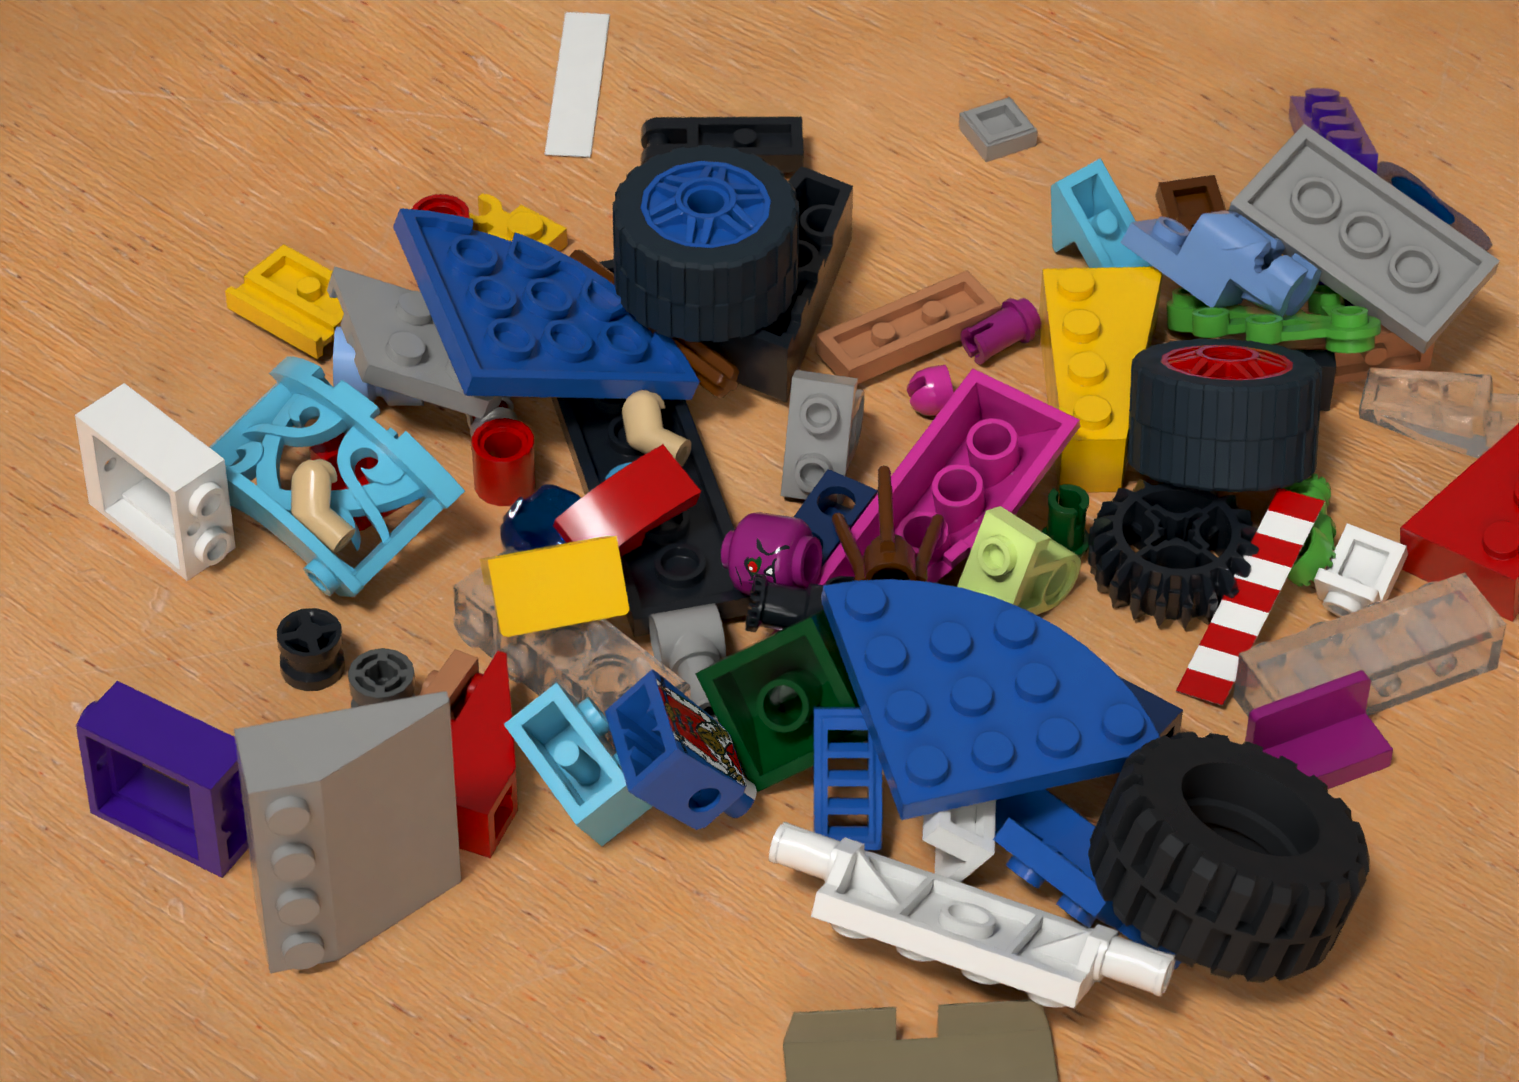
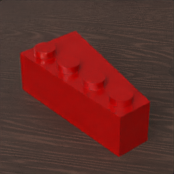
[1400,423,1519,622]

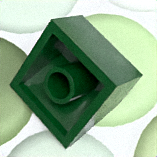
[695,609,868,792]

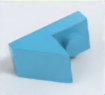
[1050,158,1152,268]

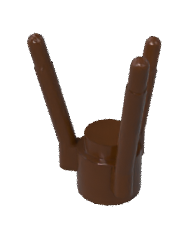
[832,465,944,582]

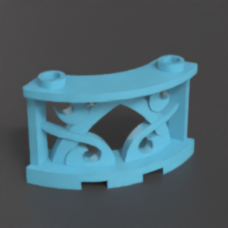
[209,356,465,597]

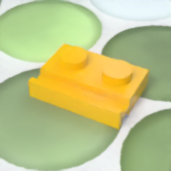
[225,244,344,359]

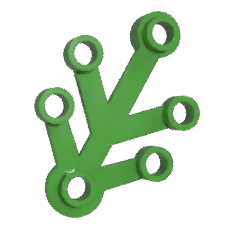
[1167,285,1381,353]

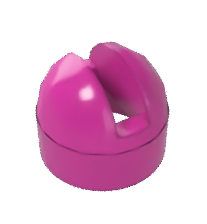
[906,364,953,416]

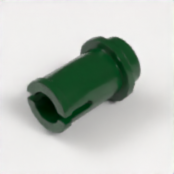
[1042,484,1089,559]

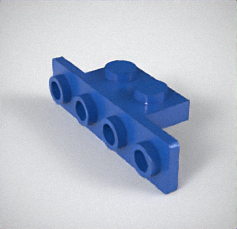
[993,789,1182,969]

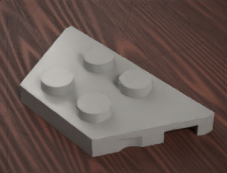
[327,266,503,419]

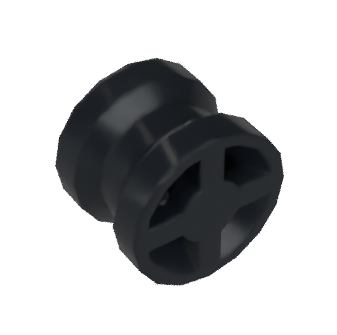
[277,608,345,691]

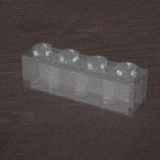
[1233,572,1507,717]

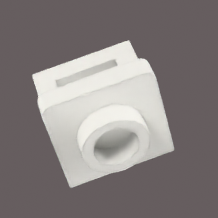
[1314,523,1408,622]

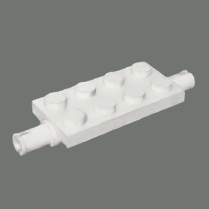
[769,822,1176,1008]

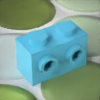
[504,682,653,846]

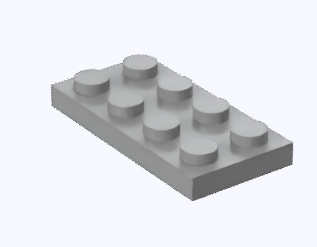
[1229,124,1500,354]

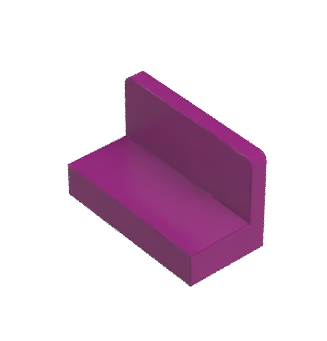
[1245,670,1393,789]

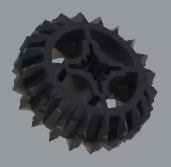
[1088,478,1259,629]

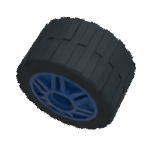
[613,145,799,343]

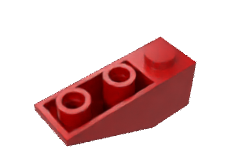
[451,650,518,858]

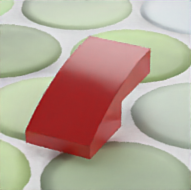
[553,444,701,557]

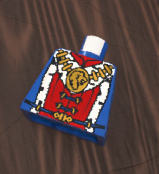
[605,669,757,830]

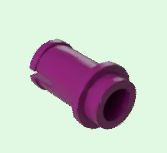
[960,298,1041,364]

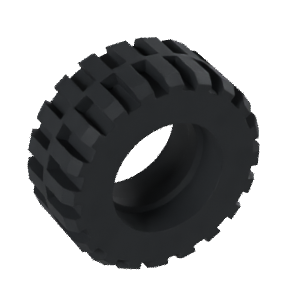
[1088,732,1370,982]

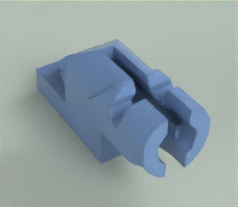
[1120,210,1322,318]

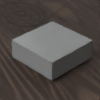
[959,97,1038,162]

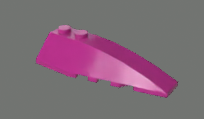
[771,368,1080,635]

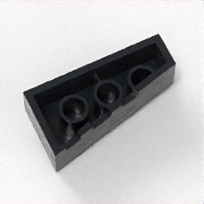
[703,166,853,403]

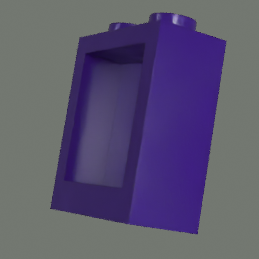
[76,681,249,878]

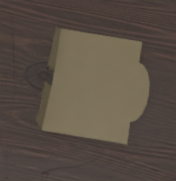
[783,1000,1058,1082]

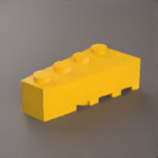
[1039,267,1163,493]

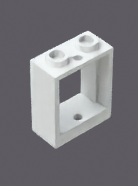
[75,383,236,581]

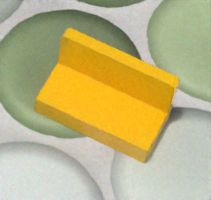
[480,536,629,637]

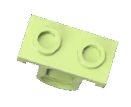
[957,506,1081,615]

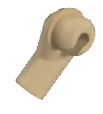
[622,390,691,467]
[291,459,355,554]

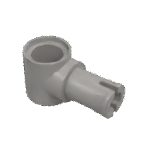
[649,603,726,723]

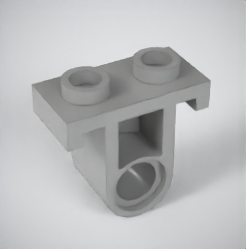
[781,370,865,505]

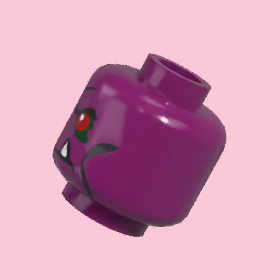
[721,512,822,596]

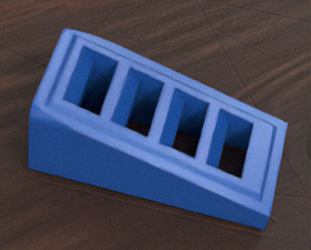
[813,707,882,850]

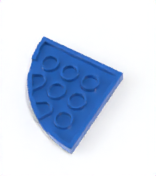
[393,208,700,400]
[821,579,1160,820]

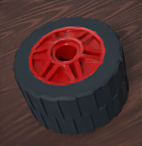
[1127,339,1322,492]

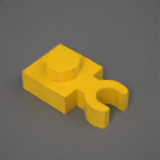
[469,193,568,252]

